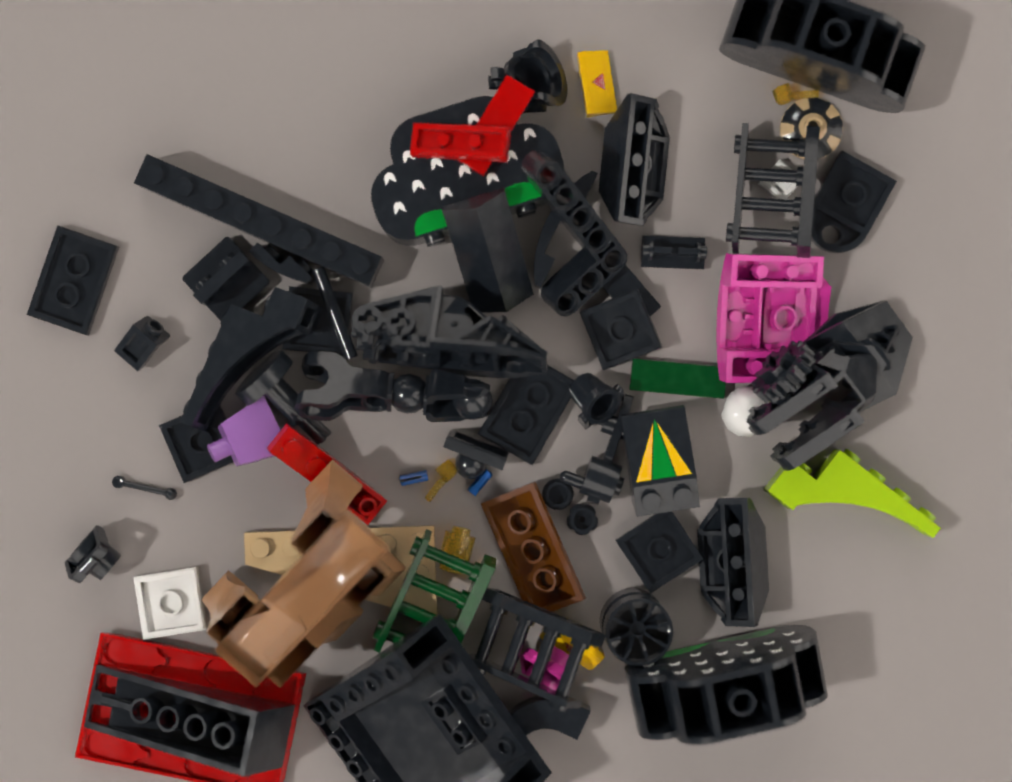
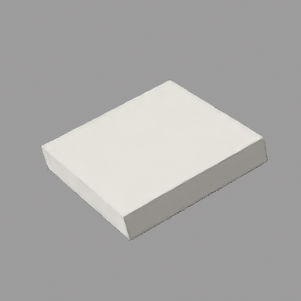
[133,566,208,640]

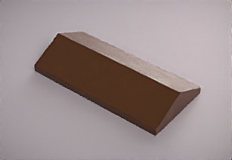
[481,481,586,612]

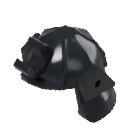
[488,39,568,113]

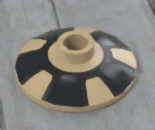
[780,97,843,159]

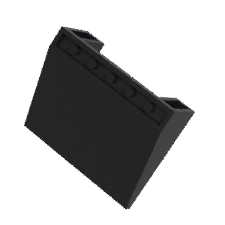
[303,614,552,782]

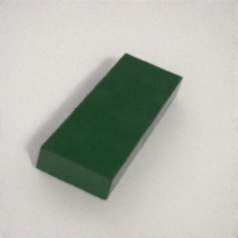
[629,359,726,399]

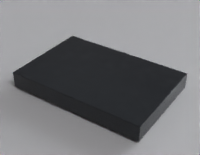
[27,225,119,336]
[478,365,574,465]

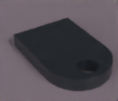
[811,151,897,253]

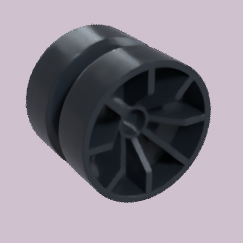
[599,588,673,666]

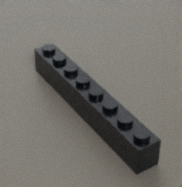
[134,154,384,288]

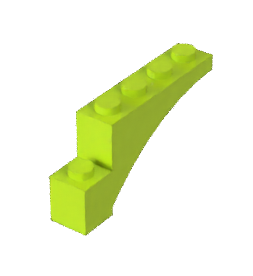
[763,448,941,538]

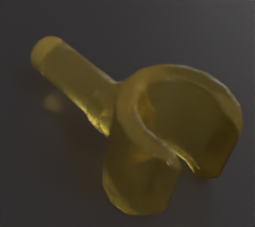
[772,83,819,105]
[424,459,457,502]

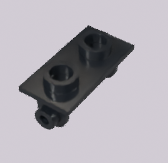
[641,235,707,270]

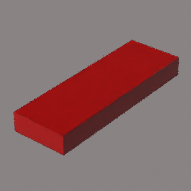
[457,75,535,177]
[410,123,511,162]

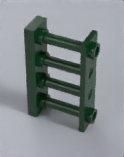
[372,529,497,653]

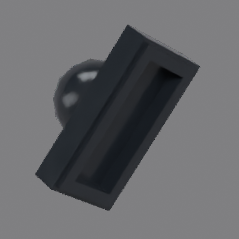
[443,430,509,479]

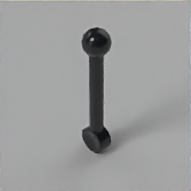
[112,476,177,500]

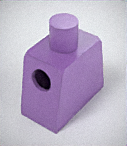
[207,396,280,467]

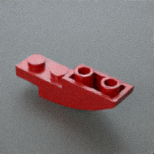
[267,423,387,525]

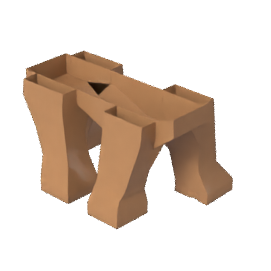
[202,459,406,687]

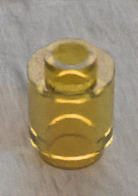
[439,525,476,574]

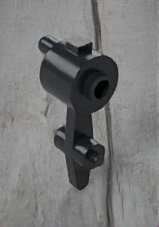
[560,394,634,505]

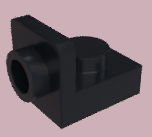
[114,316,170,371]

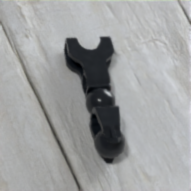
[295,351,493,422]

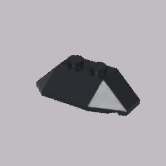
[598,93,670,226]
[697,497,769,627]

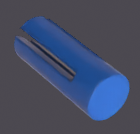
[467,469,493,496]
[399,470,429,486]

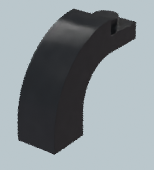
[509,696,591,740]

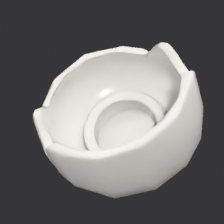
[721,386,770,437]

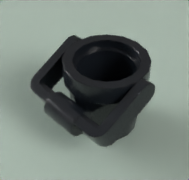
[569,373,624,430]
[64,525,121,583]

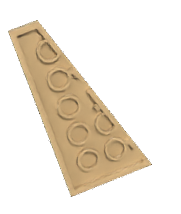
[244,525,438,615]

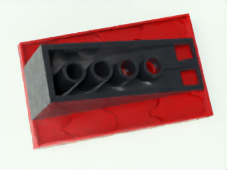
[75,632,307,782]

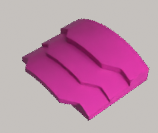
[716,253,832,383]

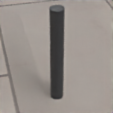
[312,267,358,360]

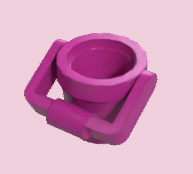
[520,646,569,690]

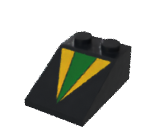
[621,405,700,517]

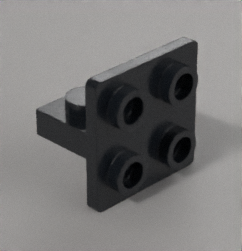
[182,237,270,321]

